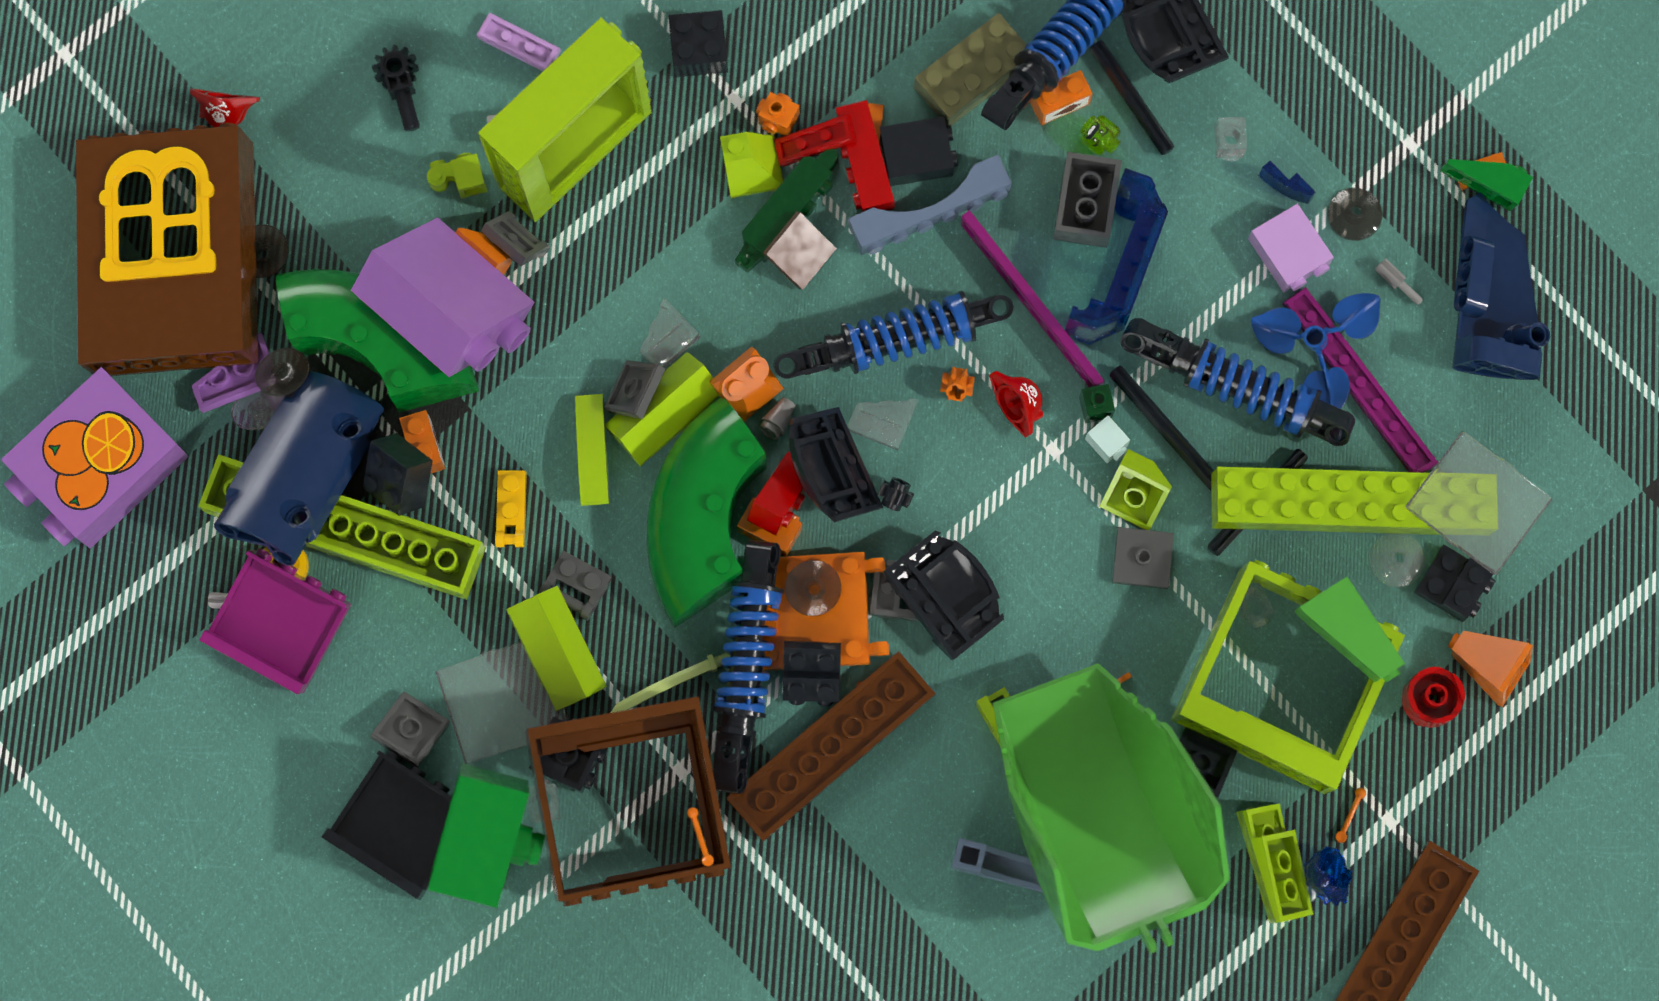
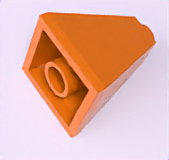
[1448,631,1533,707]

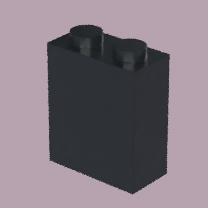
[880,116,958,186]

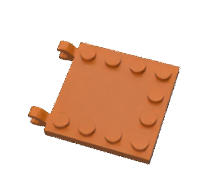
[762,552,890,671]

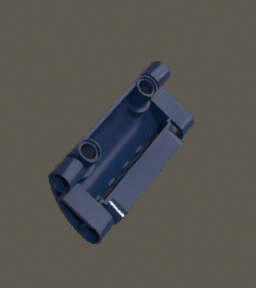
[214,371,384,566]

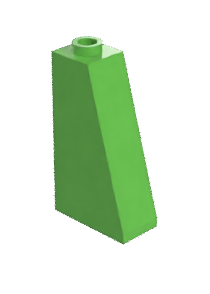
[1294,577,1405,682]

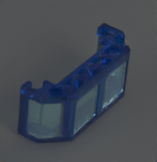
[1065,168,1168,345]

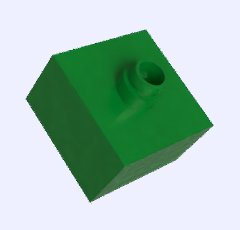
[428,763,545,908]

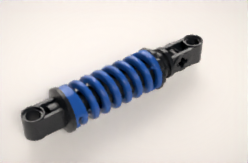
[981,0,1126,130]
[773,291,1014,379]
[1121,318,1355,446]
[712,540,784,794]

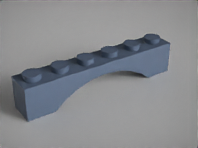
[848,155,1012,255]
[951,838,1043,893]

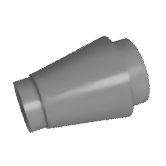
[759,398,796,440]

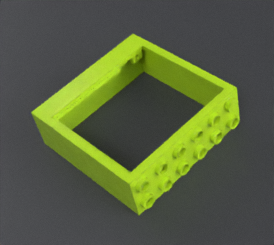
[478,17,652,223]
[1171,560,1405,794]

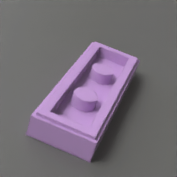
[477,12,561,71]

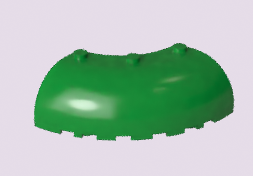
[276,269,480,413]
[646,397,767,628]

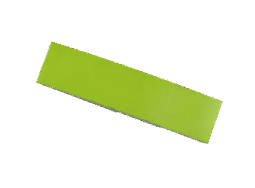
[575,394,609,506]

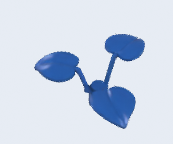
[1251,293,1381,409]

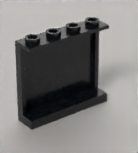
[321,750,452,900]

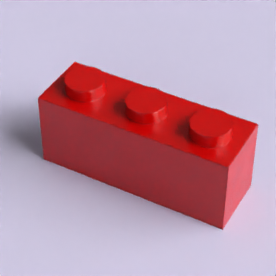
[747,451,806,536]

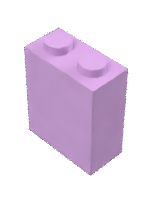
[1248,203,1334,292]

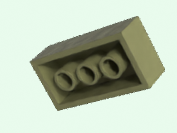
[914,13,1027,126]

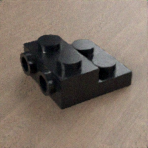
[1414,544,1496,622]
[783,641,841,706]
[529,716,608,794]
[1179,727,1238,799]

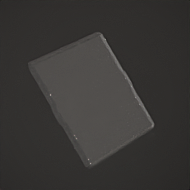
[1405,431,1552,575]
[436,642,570,764]

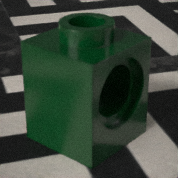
[1079,384,1115,424]

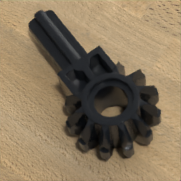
[372,44,420,132]

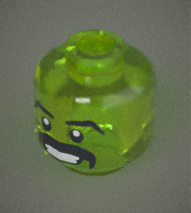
[1080,115,1121,156]

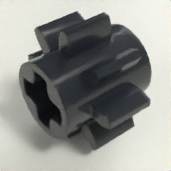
[878,477,914,511]

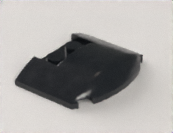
[1122,0,1229,84]
[789,407,883,523]
[883,531,1004,661]

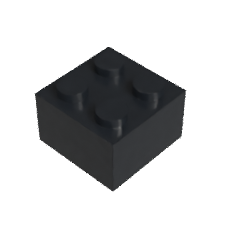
[668,10,728,77]
[363,433,433,516]

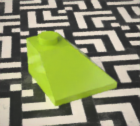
[720,132,783,198]
[1099,449,1172,530]

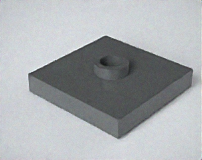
[604,360,665,419]
[1112,527,1174,589]
[371,691,450,768]

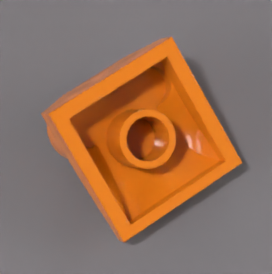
[710,347,784,422]

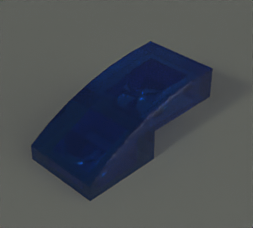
[1258,161,1316,204]

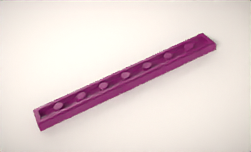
[961,210,1104,388]
[1282,287,1438,473]

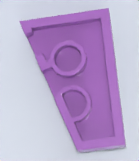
[191,333,280,413]

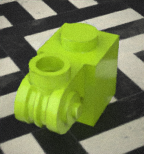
[427,153,488,199]

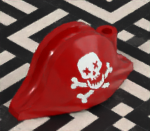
[190,89,260,127]
[989,371,1043,438]

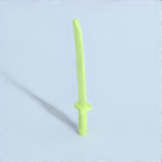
[611,653,730,713]

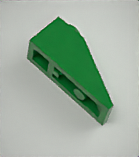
[1439,159,1533,211]

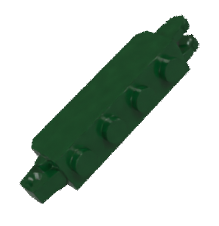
[735,149,838,273]

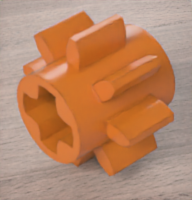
[940,367,975,402]

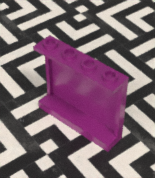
[199,548,352,694]

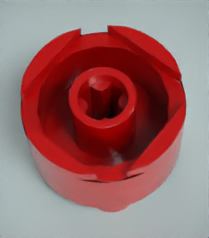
[1402,667,1465,728]

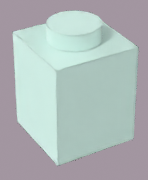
[1085,416,1130,463]

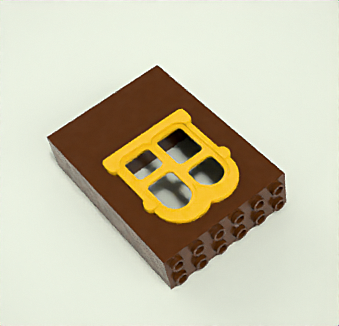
[76,123,259,376]

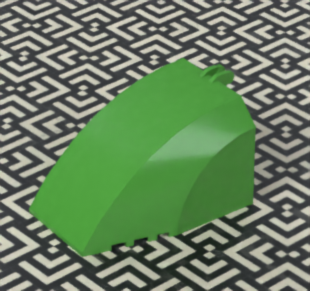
[993,663,1230,953]

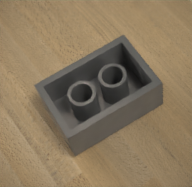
[1053,152,1122,248]

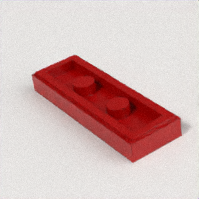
[774,114,856,167]

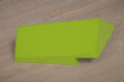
[605,352,719,467]
[506,585,607,711]
[1236,803,1313,923]

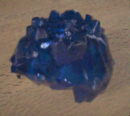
[1304,846,1353,906]

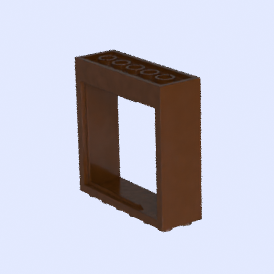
[525,697,731,907]

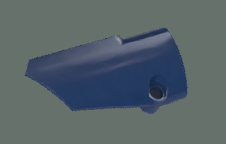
[1452,193,1550,380]

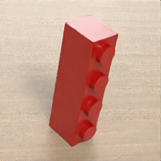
[832,100,895,212]

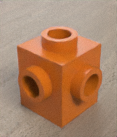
[756,92,800,136]

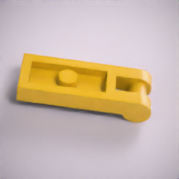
[495,470,527,547]

